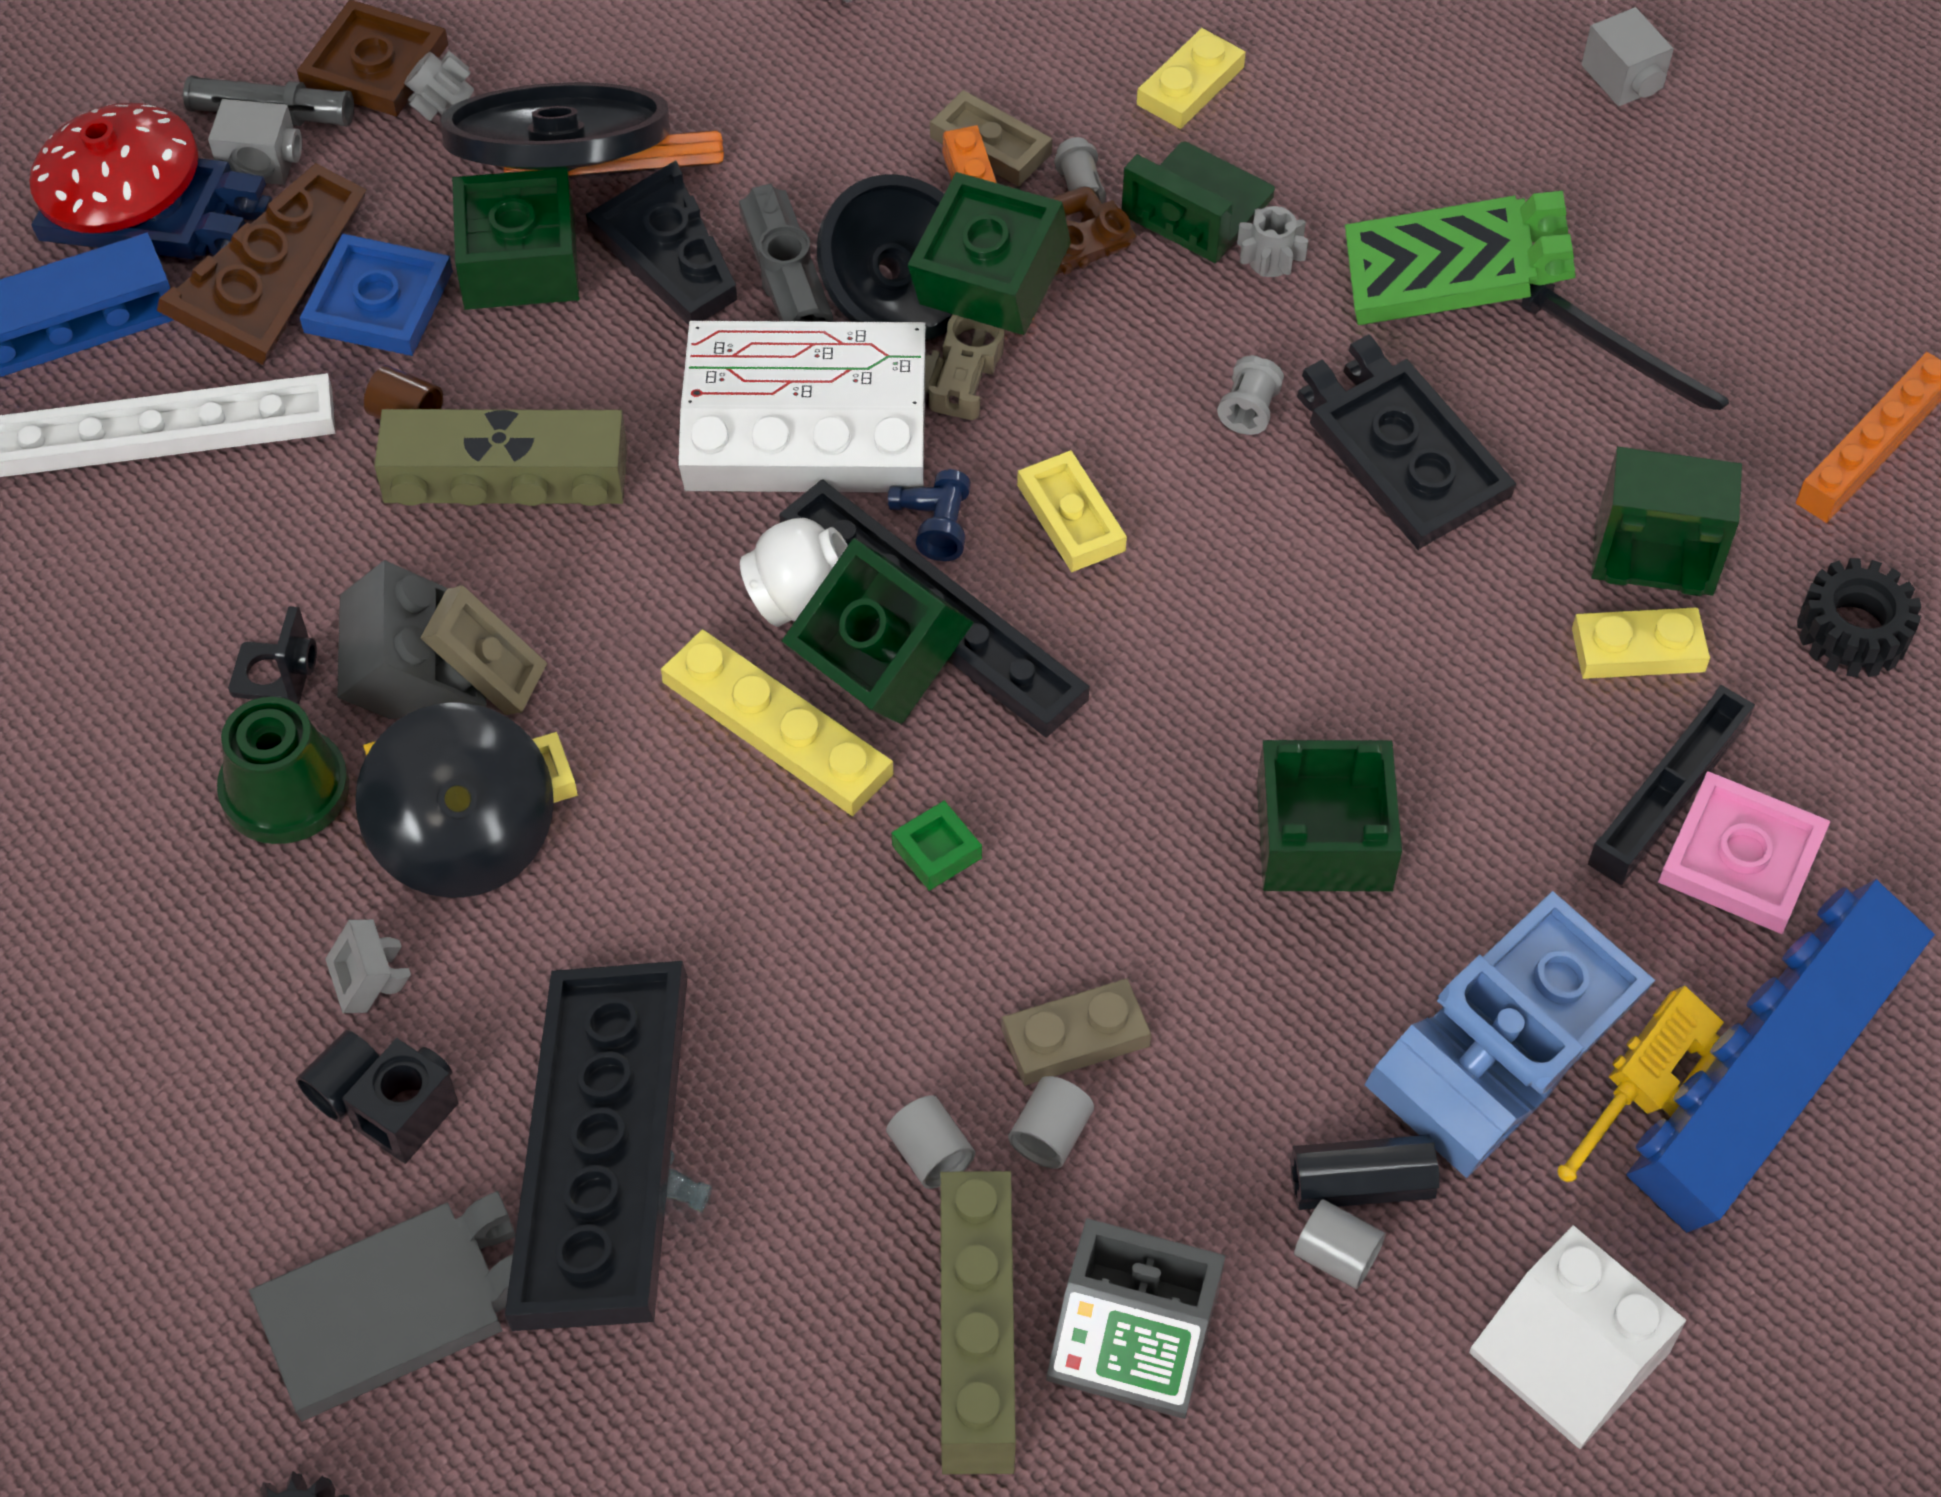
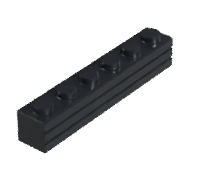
[1587,685,1755,885]

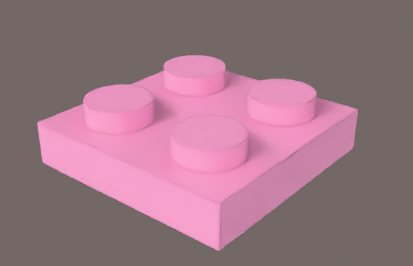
[1658,771,1830,934]

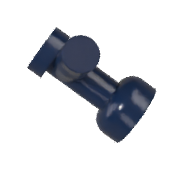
[888,469,971,561]

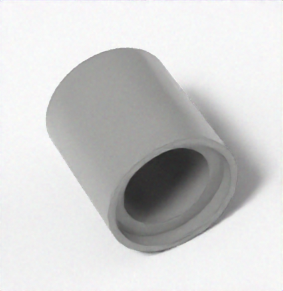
[1008,1076,1094,1169]
[886,1095,975,1189]
[1294,1199,1386,1289]

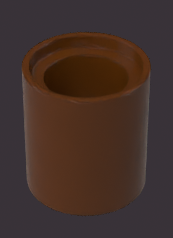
[364,365,443,420]

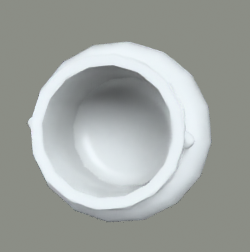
[740,518,848,627]

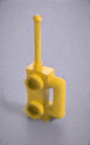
[1557,986,1724,1182]

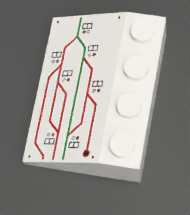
[679,321,926,492]

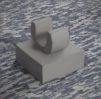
[325,919,411,1013]

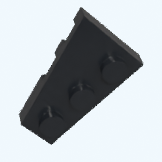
[586,160,737,325]

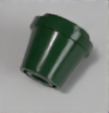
[217,697,350,844]

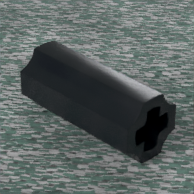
[1290,1135,1439,1210]

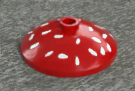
[29,102,198,233]

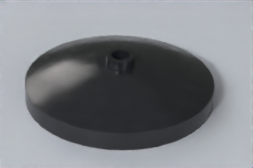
[440,82,670,171]

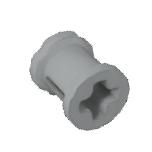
[1217,355,1284,435]

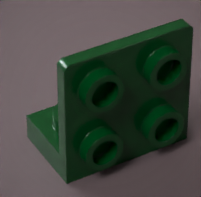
[1121,141,1275,264]

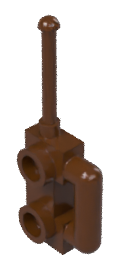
[1050,186,1137,275]

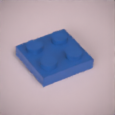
[300,234,453,356]

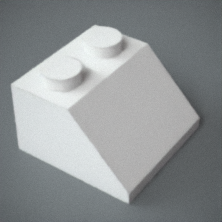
[1469,1225,1686,1449]

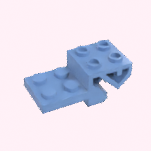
[1364,891,1655,1178]

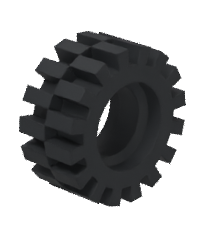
[1797,558,1921,677]

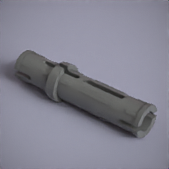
[183,75,354,127]

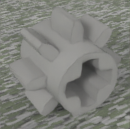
[404,51,474,121]
[1237,206,1309,277]

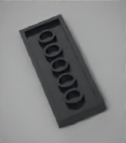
[505,961,688,1331]

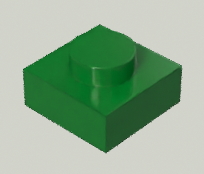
[891,800,982,891]

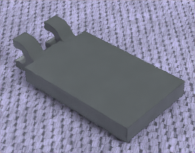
[249,1191,516,1422]

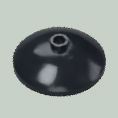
[817,174,953,342]
[355,702,554,898]

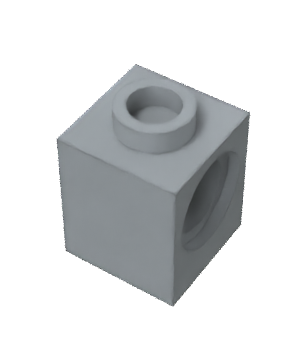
[208,99,302,185]

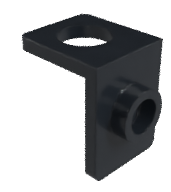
[228,606,317,704]

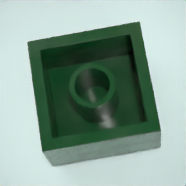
[782,538,974,725]

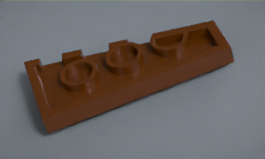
[157,163,367,365]

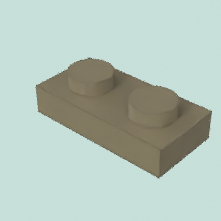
[930,90,1052,187]
[420,585,547,715]
[1001,978,1151,1086]

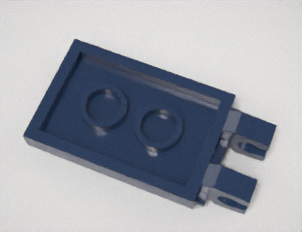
[31,158,272,259]

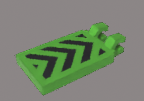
[1345,191,1576,325]

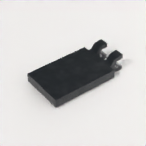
[1297,334,1516,550]

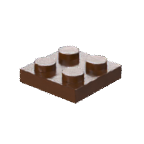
[297,0,449,117]

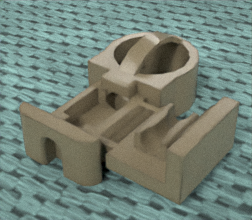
[925,315,1005,420]

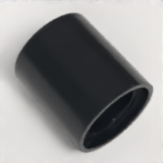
[295,1030,379,1122]

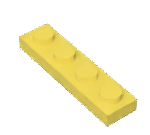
[661,629,893,817]

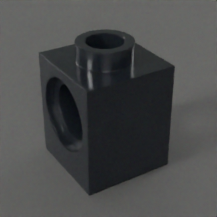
[342,1038,459,1164]

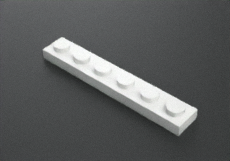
[0,373,336,477]

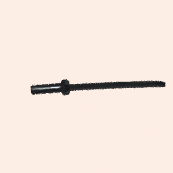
[1521,283,1729,410]

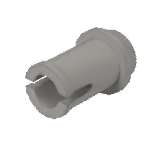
[1054,137,1106,204]

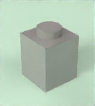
[1581,7,1674,107]

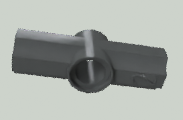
[739,184,833,322]

